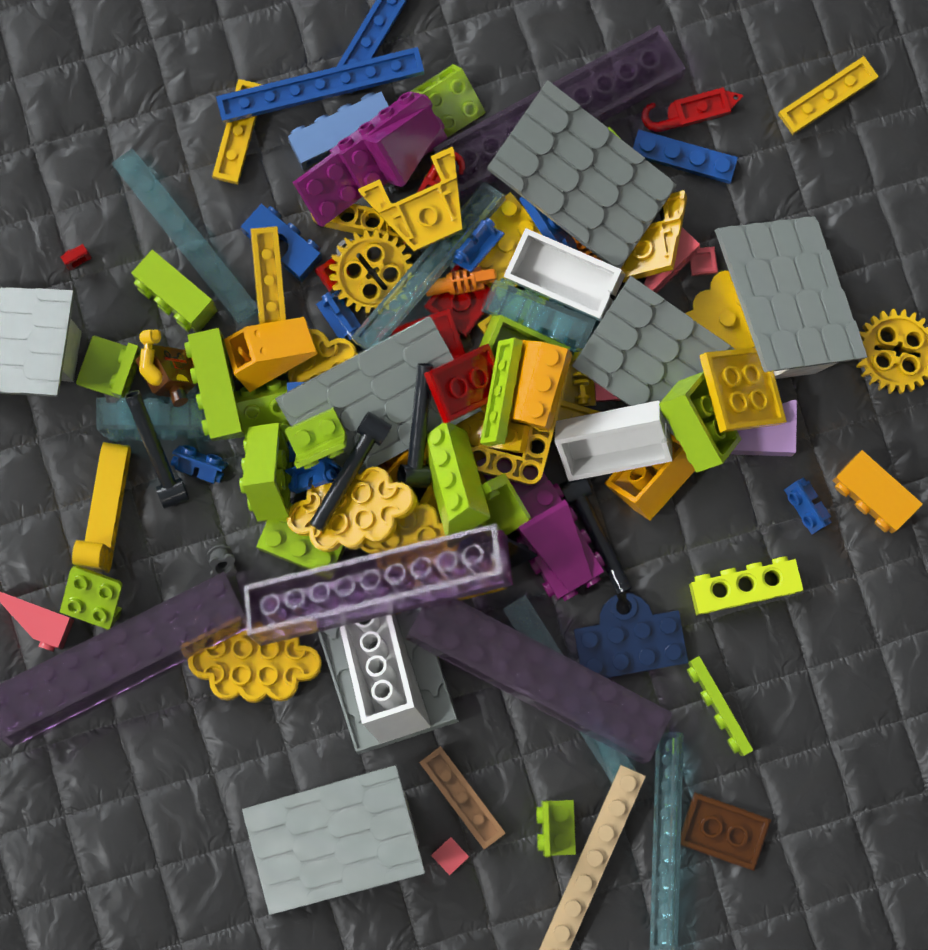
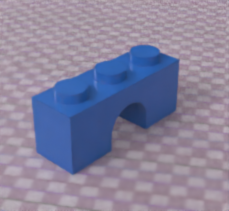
[241,204,322,282]

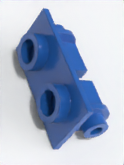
[453,218,504,273]
[316,290,366,342]
[170,445,229,484]
[285,456,341,494]
[784,478,832,534]

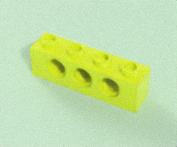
[689,556,803,616]

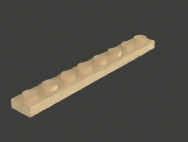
[539,764,646,950]

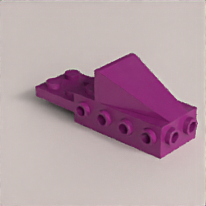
[292,91,448,227]
[476,450,605,601]

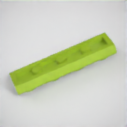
[480,337,523,447]
[687,656,753,756]

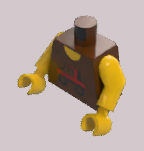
[135,329,196,407]

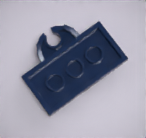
[573,593,688,682]

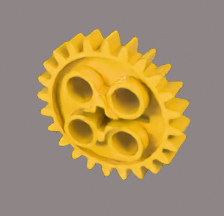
[329,229,414,314]
[856,309,928,394]

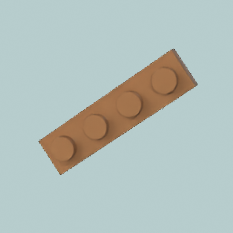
[419,746,505,849]

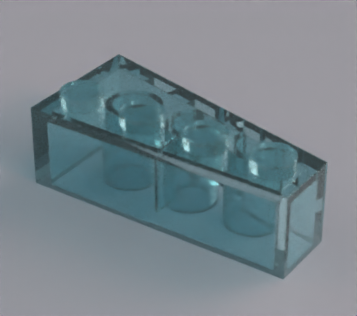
[480,278,596,352]
[96,398,206,442]

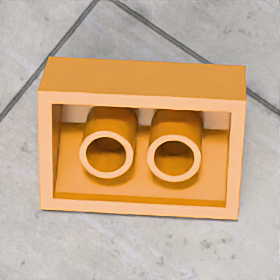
[509,340,573,431]
[604,434,695,521]
[832,450,923,534]

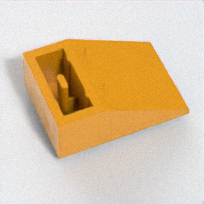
[223,317,318,392]

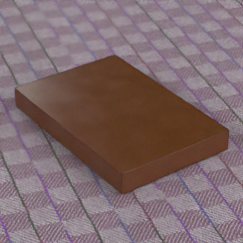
[677,792,771,871]

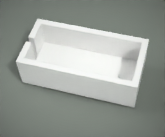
[504,228,626,321]
[555,400,672,481]

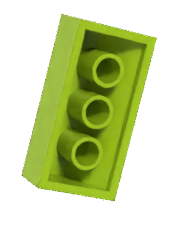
[184,328,245,441]
[425,422,491,545]

